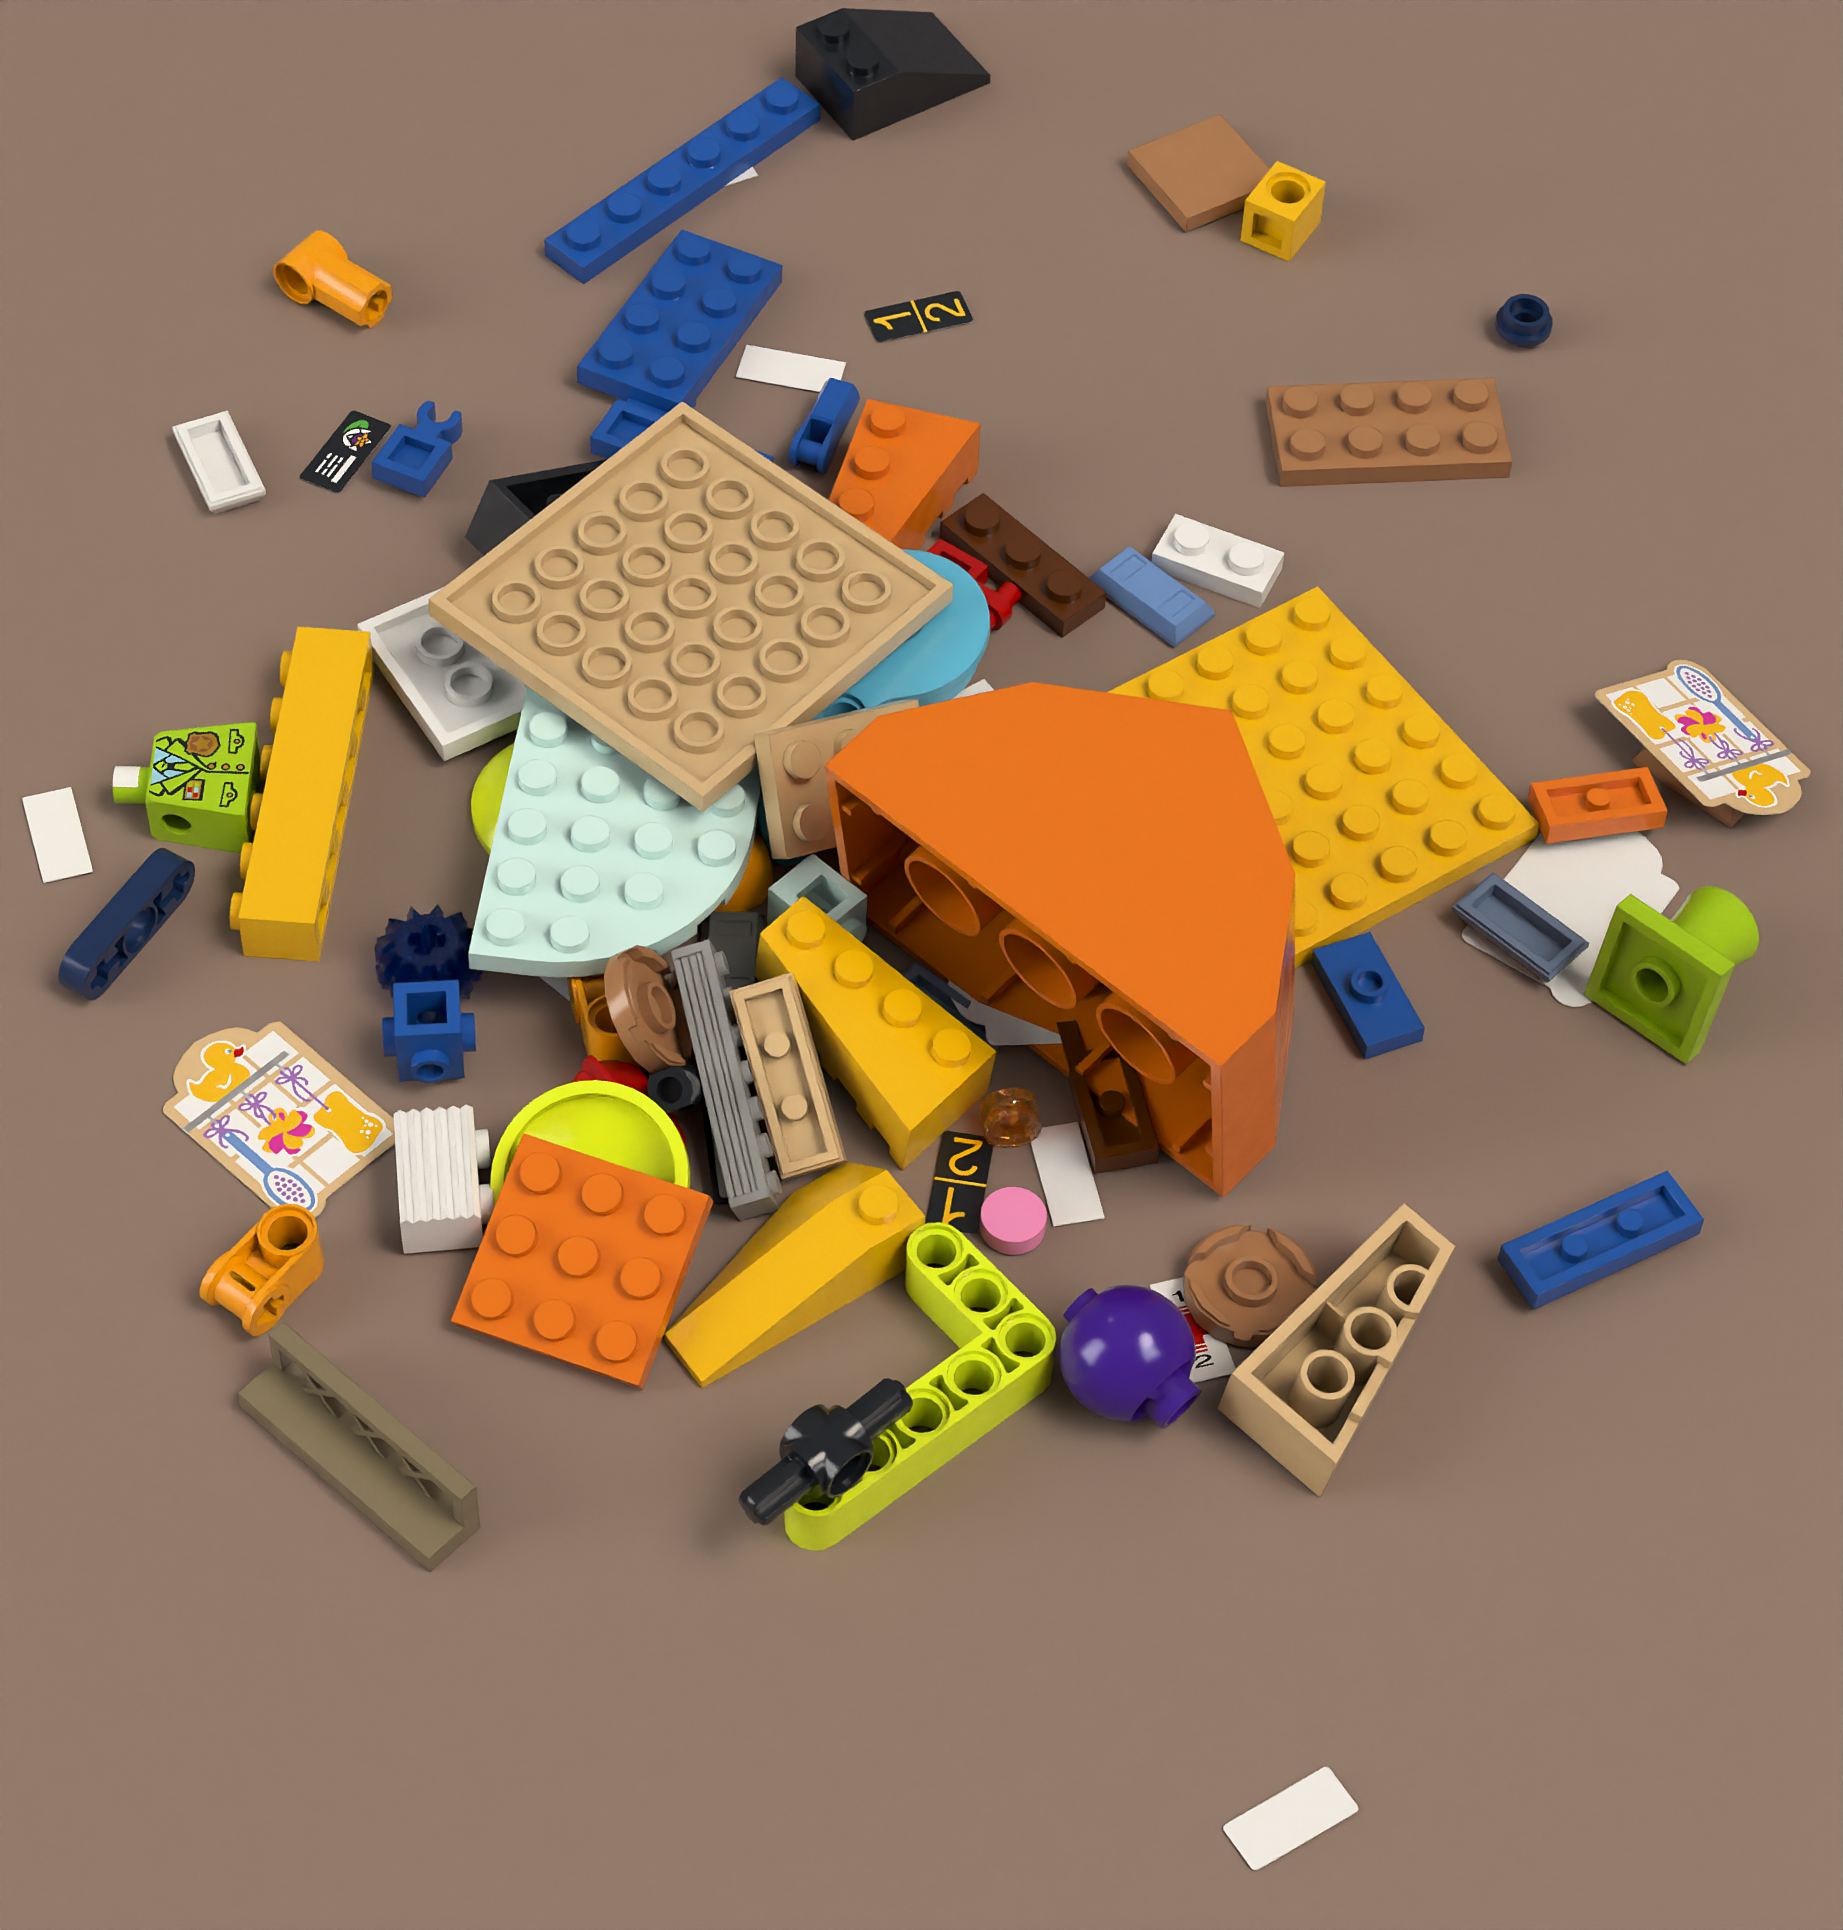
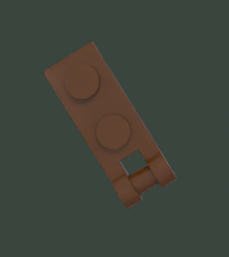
[1056,1020,1159,1174]

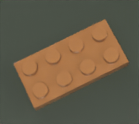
[1265,377,1512,487]

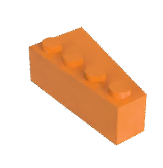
[829,399,981,550]

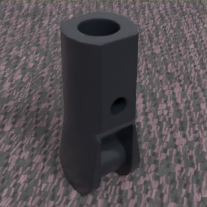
[647,1064,706,1115]

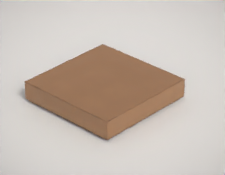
[1127,114,1270,232]

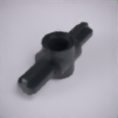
[739,1378,913,1525]

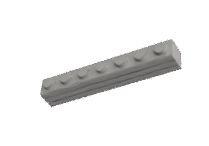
[671,939,782,1221]

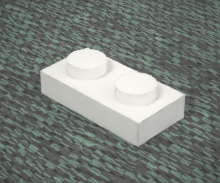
[1152,514,1284,608]

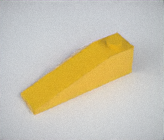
[664,1161,925,1389]

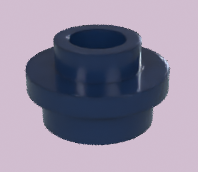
[1495,294,1553,347]

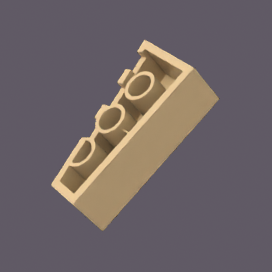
[1217,1203,1456,1498]

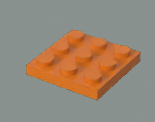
[451,1133,714,1390]

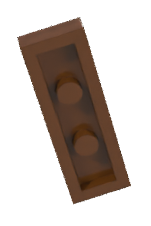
[940,493,1106,638]

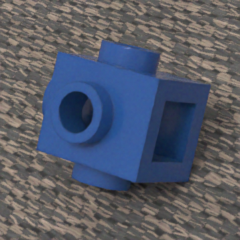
[382,980,476,1083]

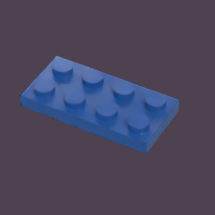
[577,229,783,412]

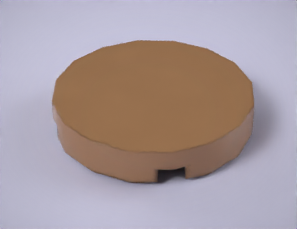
[604,945,693,1073]
[1183,1225,1317,1348]

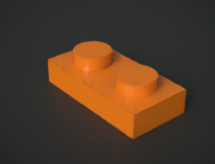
[1527,767,1668,844]

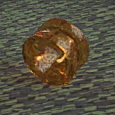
[980,1087,1042,1148]

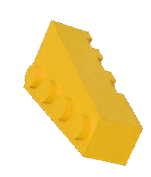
[754,895,997,1171]

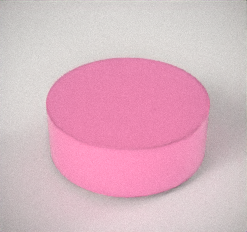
[980,1187,1047,1255]

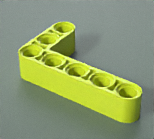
[784,1222,1057,1551]

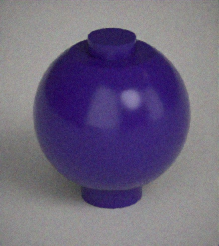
[1059,1285,1202,1429]

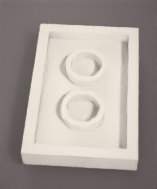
[357,588,527,761]

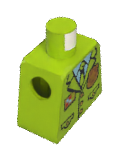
[113,722,261,854]

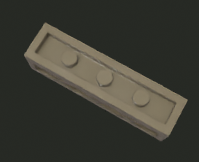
[238,1321,480,1572]

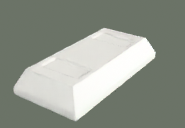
[172,410,266,514]

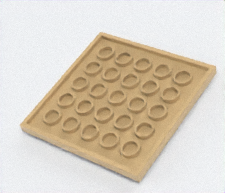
[428,401,954,812]

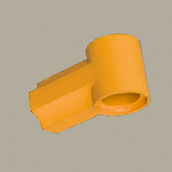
[273,230,392,328]

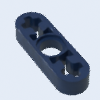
[58,848,195,1000]

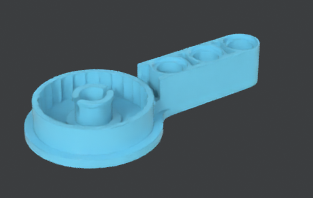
[757,549,990,866]

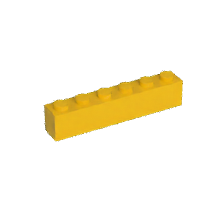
[230,626,375,962]

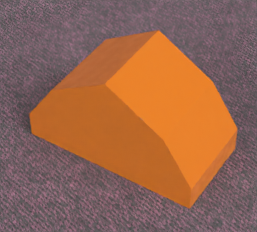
[824,682,1295,1198]

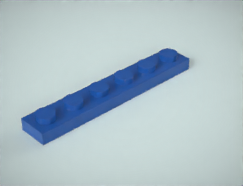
[544,77,821,284]

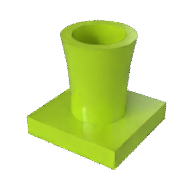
[1583,886,1759,1065]

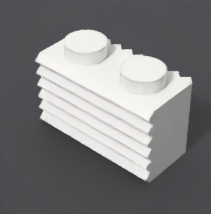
[393,1105,494,1254]

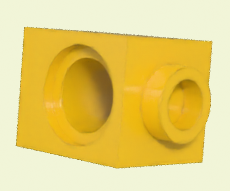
[1240,161,1326,262]

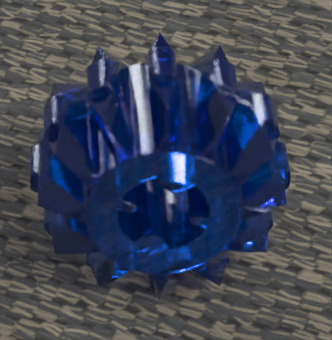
[374,903,483,1000]

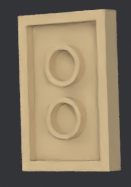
[754,699,919,860]

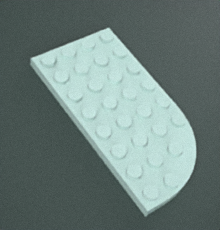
[468,686,762,978]

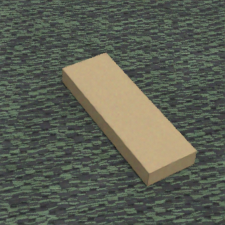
[729,973,847,1181]

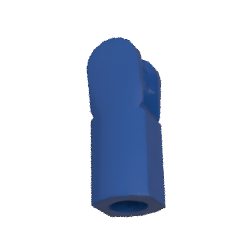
[788,378,860,475]

